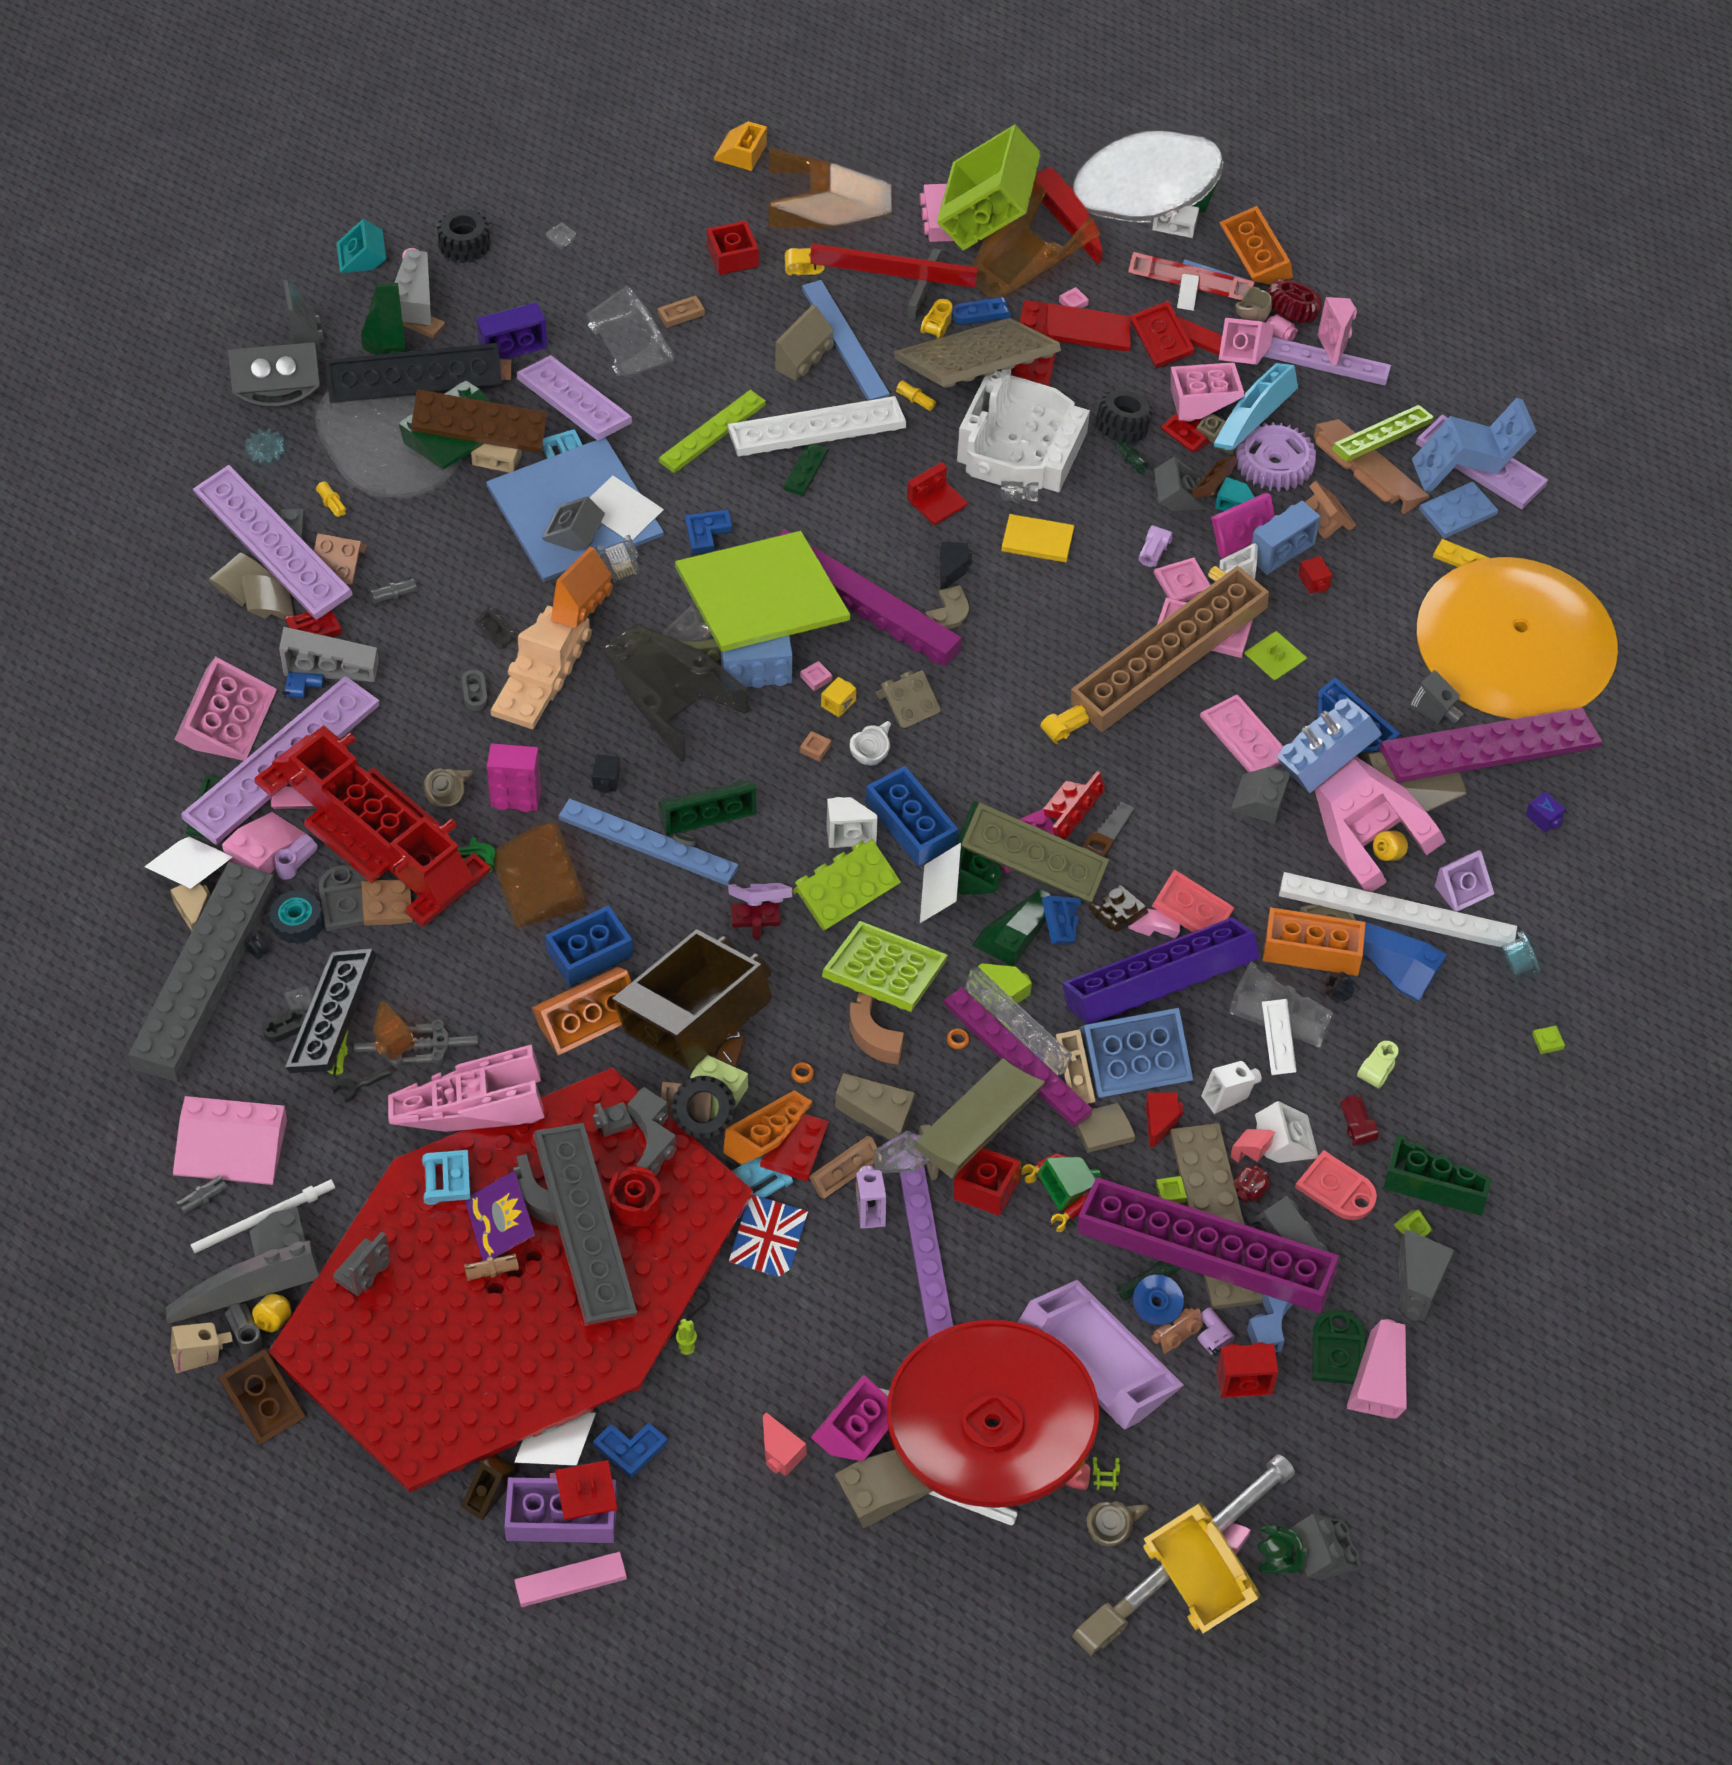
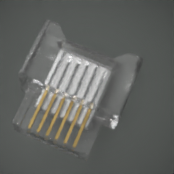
[595,535,640,583]

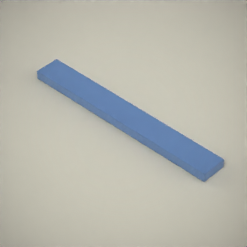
[802,280,890,401]

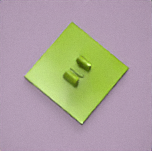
[1244,631,1307,681]

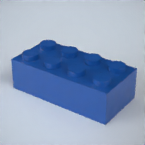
[866,766,959,867]

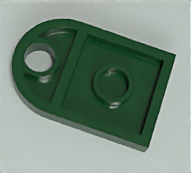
[1312,1310,1365,1385]

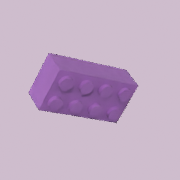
[504,1478,617,1543]

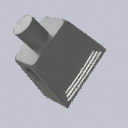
[1409,670,1464,725]

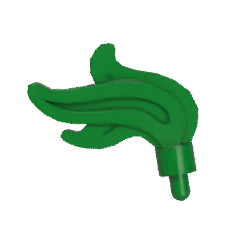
[458,838,496,873]

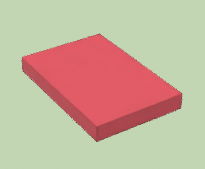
[1152,869,1235,932]

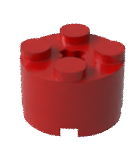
[609,1166,661,1227]

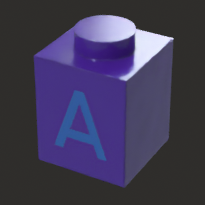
[1525,791,1566,833]

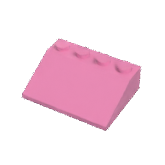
[174,657,277,761]
[173,1096,287,1185]

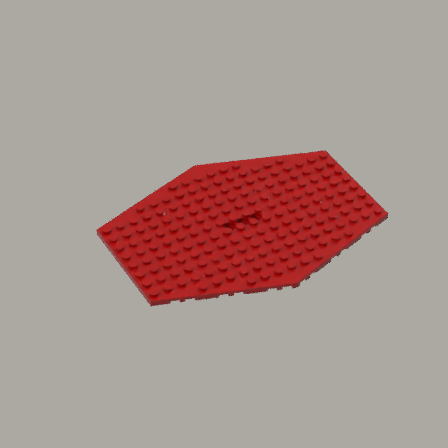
[268,1068,753,1493]

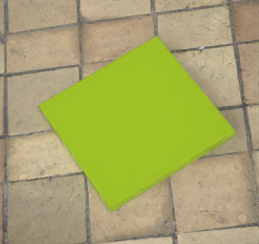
[675,531,850,652]

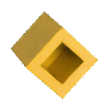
[821,677,856,717]

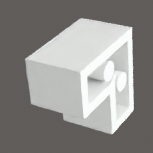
[1152,185,1199,238]

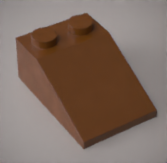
[217,1349,305,1445]

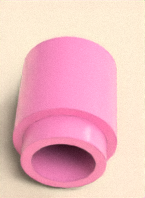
[1266,314,1298,341]

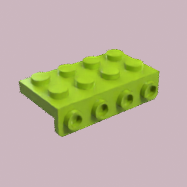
[792,839,901,931]

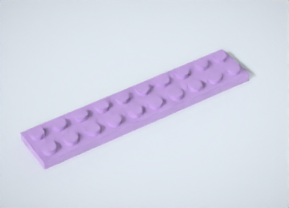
[193,465,353,620]
[181,676,379,845]

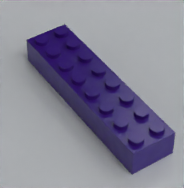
[1062,917,1260,1024]

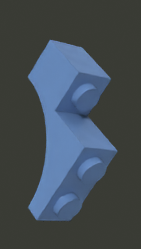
[1247,1294,1294,1353]

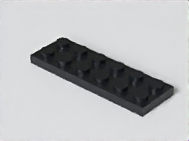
[285,949,376,1073]

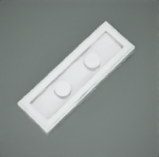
[1262,999,1297,1075]

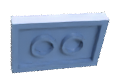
[1419,481,1498,538]

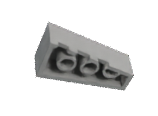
[394,250,431,325]
[279,627,379,682]

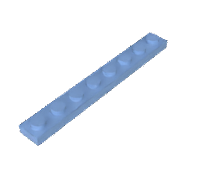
[559,798,738,886]

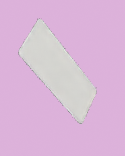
[1177,274,1199,311]

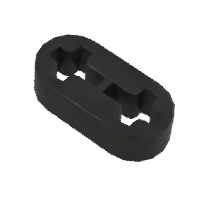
[262,1009,306,1043]

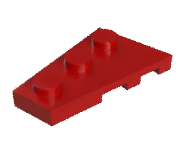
[759,1114,829,1181]

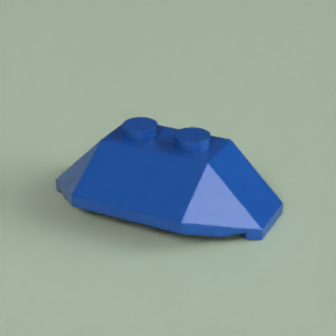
[1318,678,1400,753]

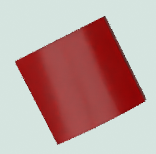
[1161,414,1210,453]

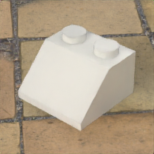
[827,797,877,848]
[1255,1101,1318,1163]

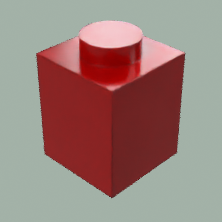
[1298,556,1332,594]

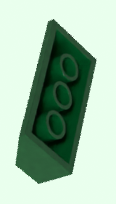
[658,780,756,836]

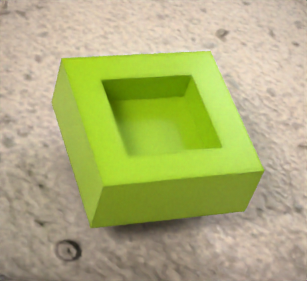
[1532,1026,1565,1054]
[1156,1176,1187,1204]

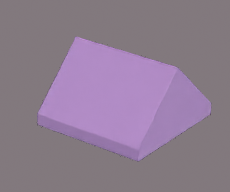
[1435,850,1494,912]

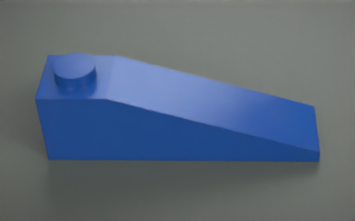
[1358,920,1447,1002]

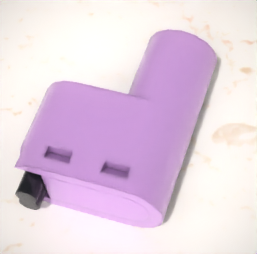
[1197,1308,1235,1356]

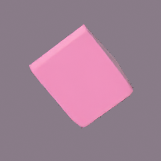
[1222,1523,1251,1555]

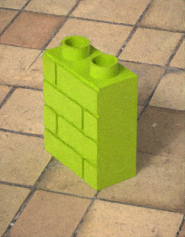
[937,124,1041,250]

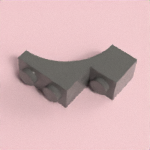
[628,1087,677,1176]

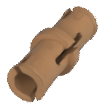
[464,1254,519,1281]

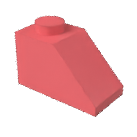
[763,1412,807,1477]

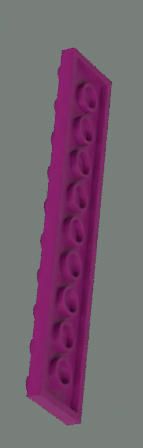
[1379,707,1602,783]

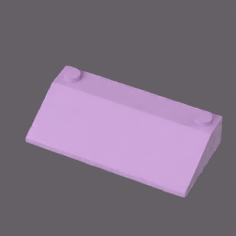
[1018,1280,1184,1430]

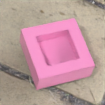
[1059,287,1089,308]
[800,661,832,691]

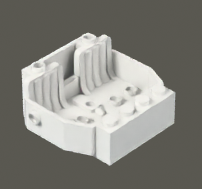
[957,369,1090,492]

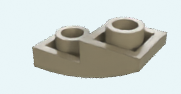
[1197,413,1238,455]

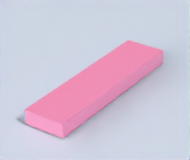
[514,1552,627,1607]

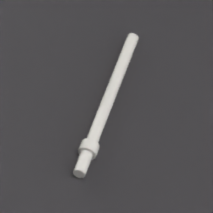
[190,1180,335,1254]

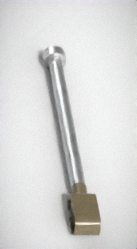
[1072,1454,1295,1657]

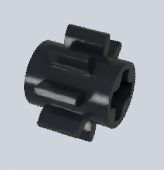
[1324,971,1355,1003]

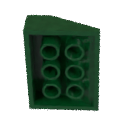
[398,381,491,470]

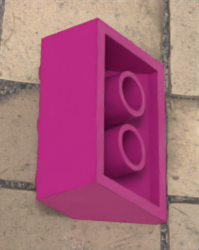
[811,1375,888,1461]

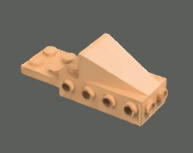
[491,606,592,730]

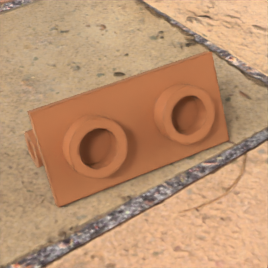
[1151,1308,1204,1354]

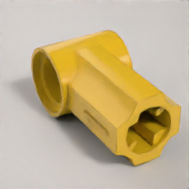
[1040,705,1089,744]

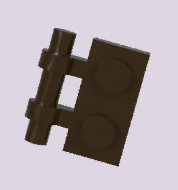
[1089,885,1149,932]

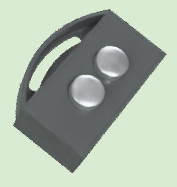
[228,342,321,407]

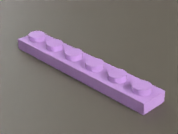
[1263,337,1391,385]

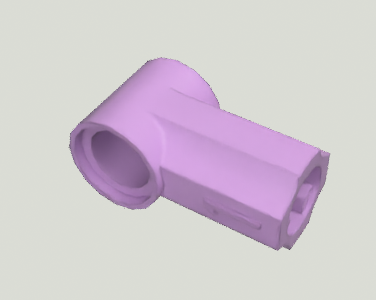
[1138,525,1173,567]
[275,834,318,879]

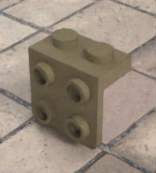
[875,670,940,728]

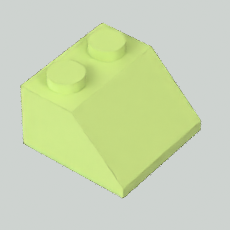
[690,1055,748,1119]

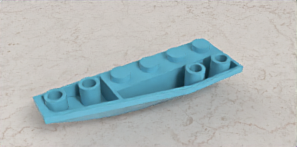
[1214,363,1298,450]

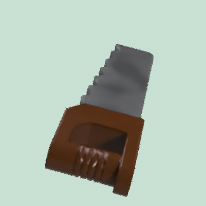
[1082,802,1134,858]

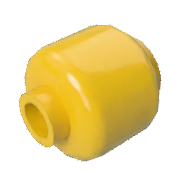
[1373,831,1408,861]
[252,1294,292,1333]

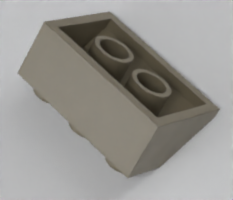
[775,304,834,381]

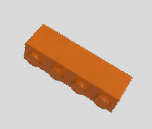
[1219,206,1293,285]
[551,547,613,628]
[1262,907,1365,976]
[532,967,632,1056]

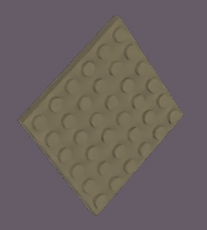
[894,318,1061,388]

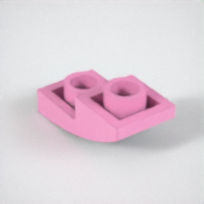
[1128,909,1180,938]

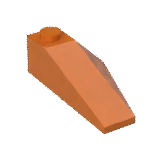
[723,1090,812,1164]

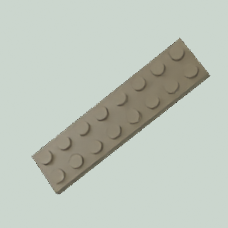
[1170,1123,1263,1310]

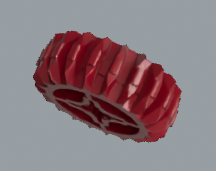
[1268,279,1322,323]

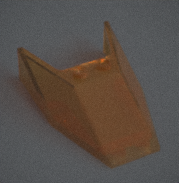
[769,147,892,228]
[972,176,1101,299]

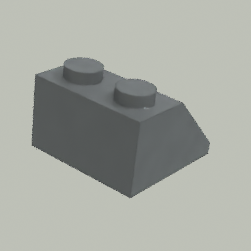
[1154,457,1207,511]
[542,496,605,551]
[1230,767,1290,824]
[249,1207,305,1257]

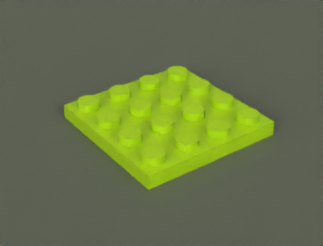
[822,921,948,1012]

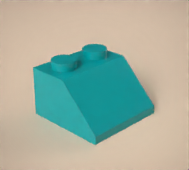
[336,219,386,273]

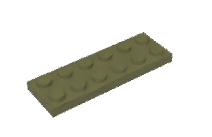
[961,802,1109,903]

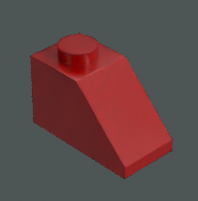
[1146,1092,1183,1147]

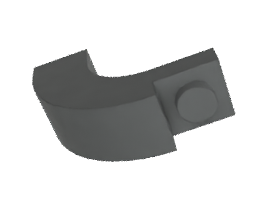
[513,1154,558,1225]

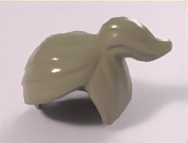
[1235,286,1272,322]
[424,768,473,808]
[1086,1501,1148,1547]

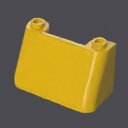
[1143,1502,1260,1633]

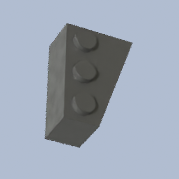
[1249,1196,1328,1252]

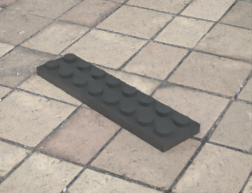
[533,1123,637,1325]

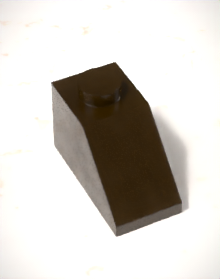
[461,1454,517,1520]

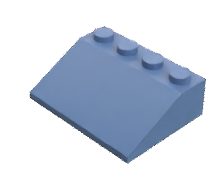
[1079,1008,1193,1098]

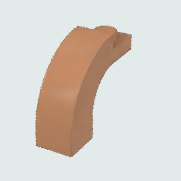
[849,993,904,1065]

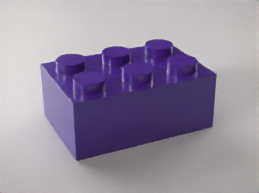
[476,302,547,359]

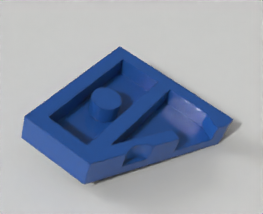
[1042,896,1081,945]

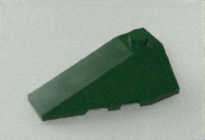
[361,283,406,355]
[955,801,1001,895]
[972,889,1054,967]

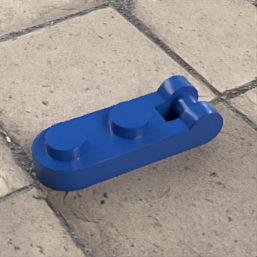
[952,297,1011,324]

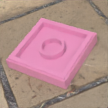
[1154,558,1210,602]

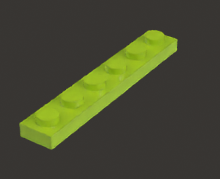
[659,389,766,473]
[1332,405,1434,462]

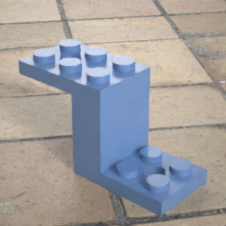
[1412,398,1537,492]

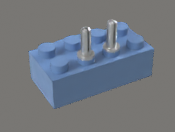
[1276,697,1382,793]

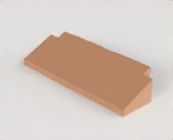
[1314,419,1429,514]

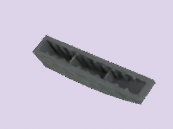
[166,1240,319,1324]

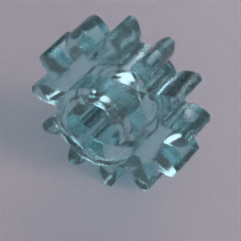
[245,429,284,464]

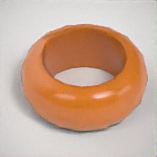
[947,1028,969,1050]
[791,1062,814,1083]

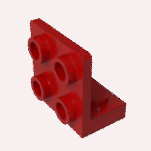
[907,462,967,525]

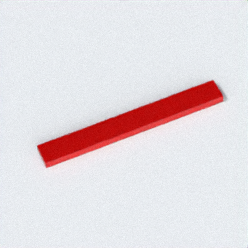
[810,244,978,288]

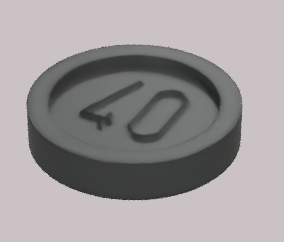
[673,832,697,846]

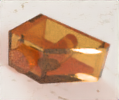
[373,1000,415,1060]

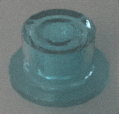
[1500,930,1541,977]

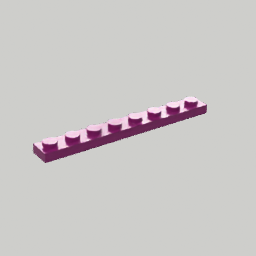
[944,987,1093,1128]

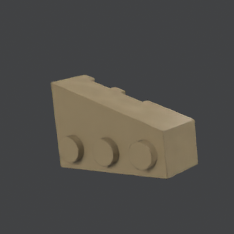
[835,1073,915,1147]

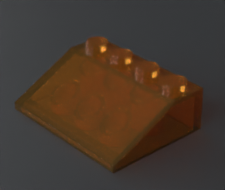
[494,821,585,928]

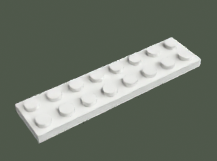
[728,396,906,456]

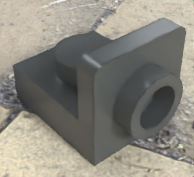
[592,1102,633,1137]

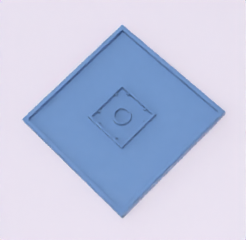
[486,437,664,583]

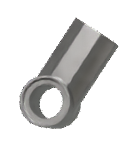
[225,1303,264,1356]

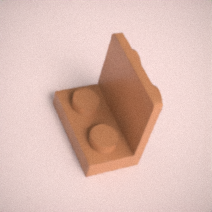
[314,533,367,585]

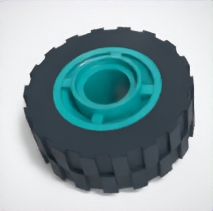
[269,890,325,944]

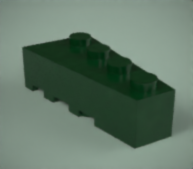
[1383,1134,1492,1216]

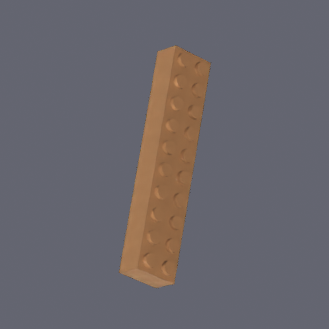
[1071,565,1269,732]

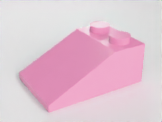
[1317,297,1357,365]
[222,812,308,874]

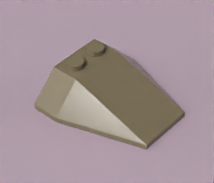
[1360,751,1467,823]

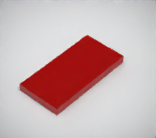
[1046,303,1130,352]

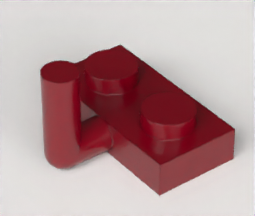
[731,902,780,940]

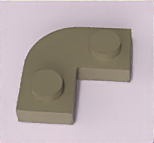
[925,585,969,629]

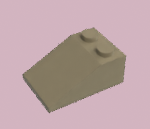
[835,1450,932,1528]

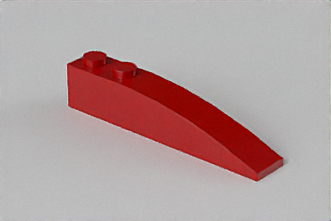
[1032,167,1102,265]

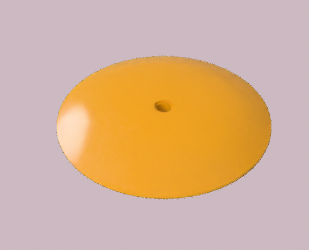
[1416,557,1618,719]

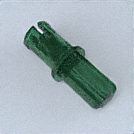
[1115,440,1149,474]

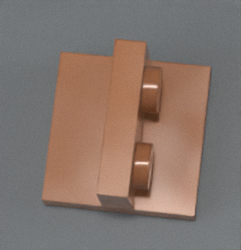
[1305,481,1356,539]

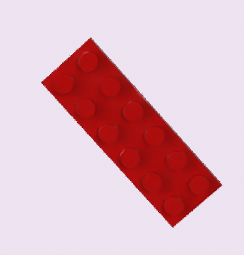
[1011,300,1059,386]

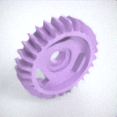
[1236,422,1316,492]

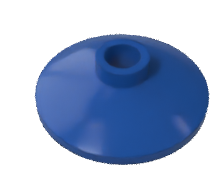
[1133,1275,1184,1326]

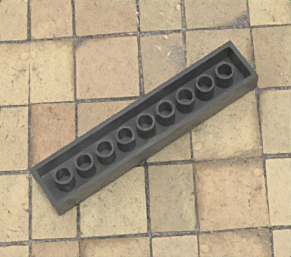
[128,862,276,1083]

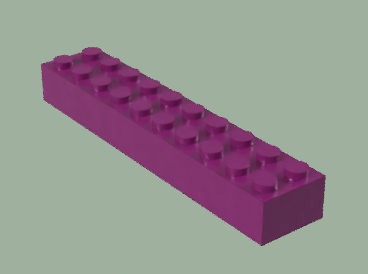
[1078,1177,1339,1313]

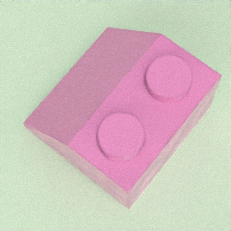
[1219,318,1274,365]

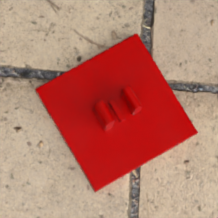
[555,1460,618,1520]

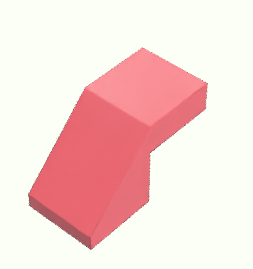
[1230,1129,1275,1163]

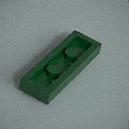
[783,443,829,497]

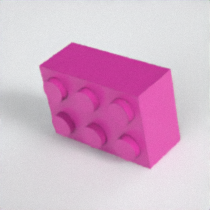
[487,744,541,812]

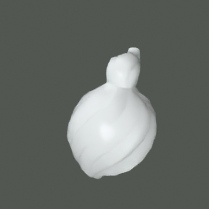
[849,721,891,766]

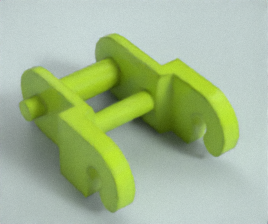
[1093,1457,1120,1491]

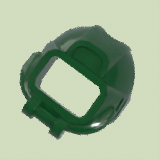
[1257,1524,1308,1574]

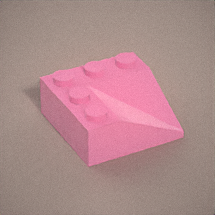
[1171,363,1244,421]

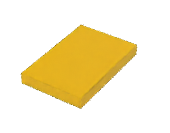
[1001,514,1074,562]

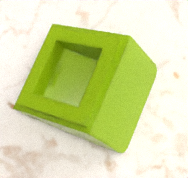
[1394,1209,1432,1237]

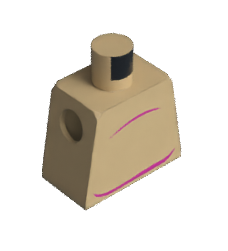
[170,1323,233,1373]

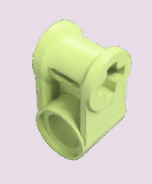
[1357,1041,1398,1089]

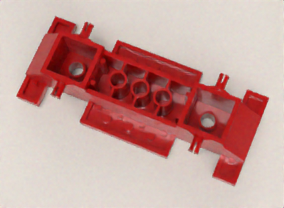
[255,725,491,928]

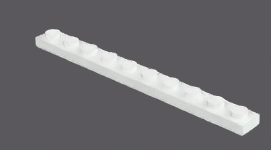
[1279,872,1517,949]

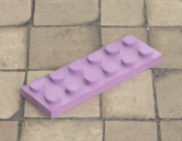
[517,355,632,441]
[1416,415,1548,510]

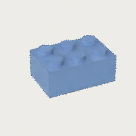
[1252,501,1321,575]
[721,636,792,690]

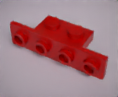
[1043,771,1105,840]

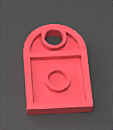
[1295,1150,1377,1220]

